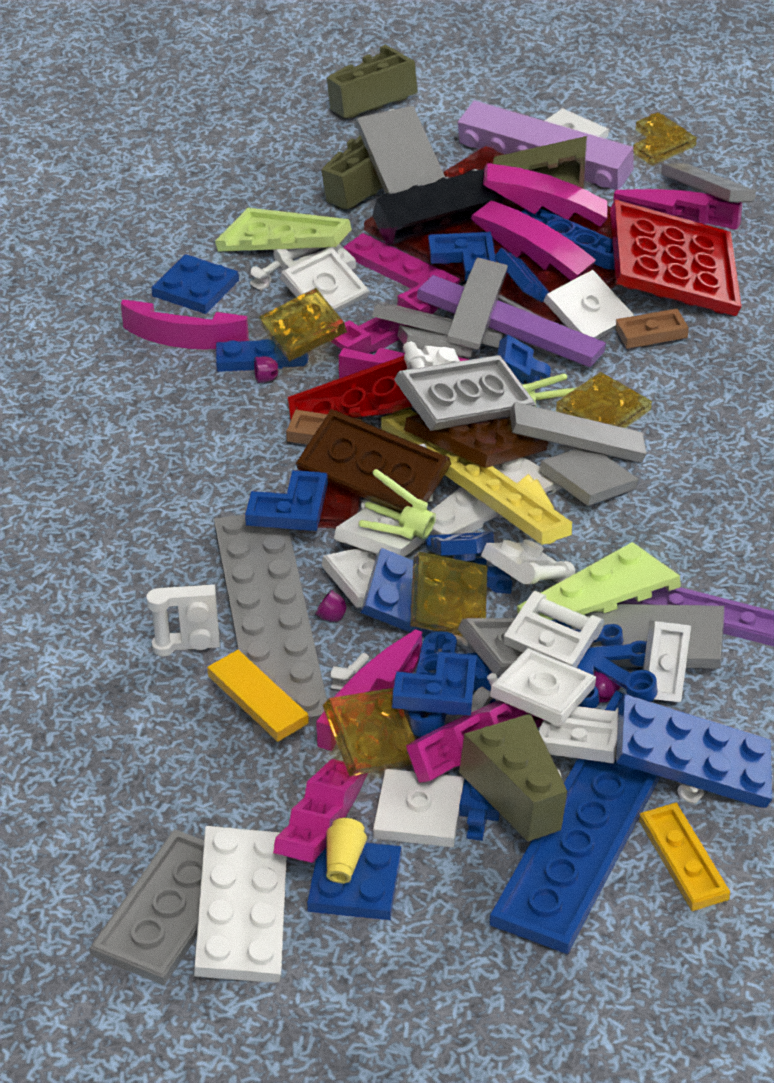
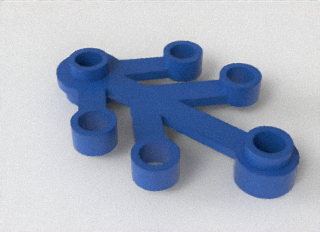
[551,619,658,708]

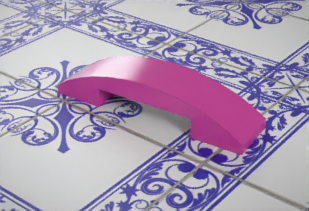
[325,284,438,353]
[121,299,249,349]

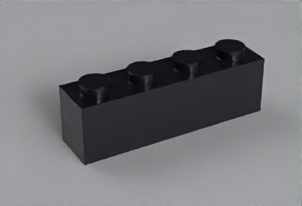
[372,169,504,245]

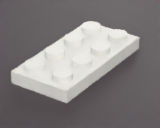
[193,826,287,982]

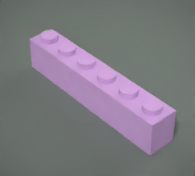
[458,100,634,190]

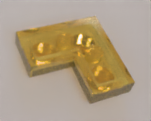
[633,112,697,166]

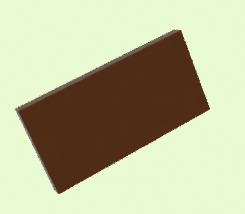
[295,409,451,513]

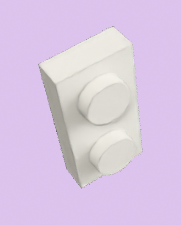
[643,620,691,702]

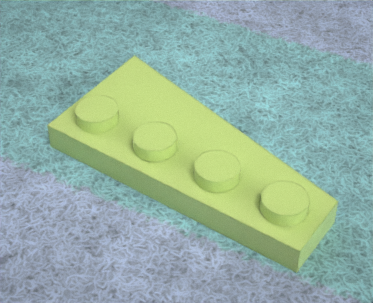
[215,208,352,252]
[517,542,681,620]

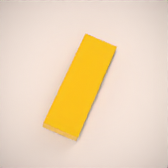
[207,649,309,742]
[639,802,731,911]

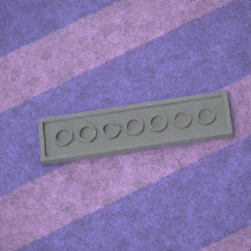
[214,514,328,734]

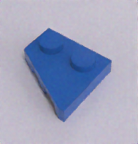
[425,531,494,561]

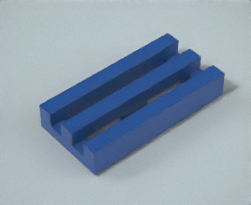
[495,247,550,302]

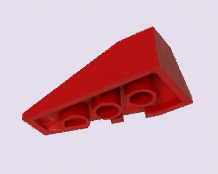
[288,355,414,420]

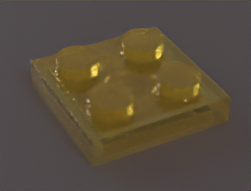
[259,288,347,362]
[556,372,652,428]
[410,552,487,636]
[322,688,415,777]

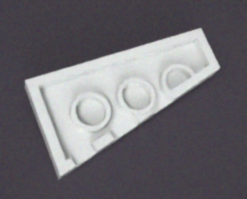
[430,457,562,535]

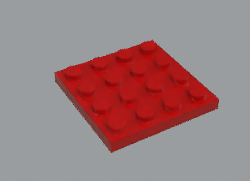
[610,200,742,316]

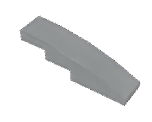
[446,258,508,350]

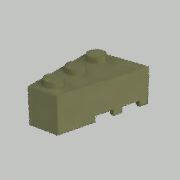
[326,44,418,119]
[321,135,383,209]
[493,136,587,205]
[459,714,568,842]

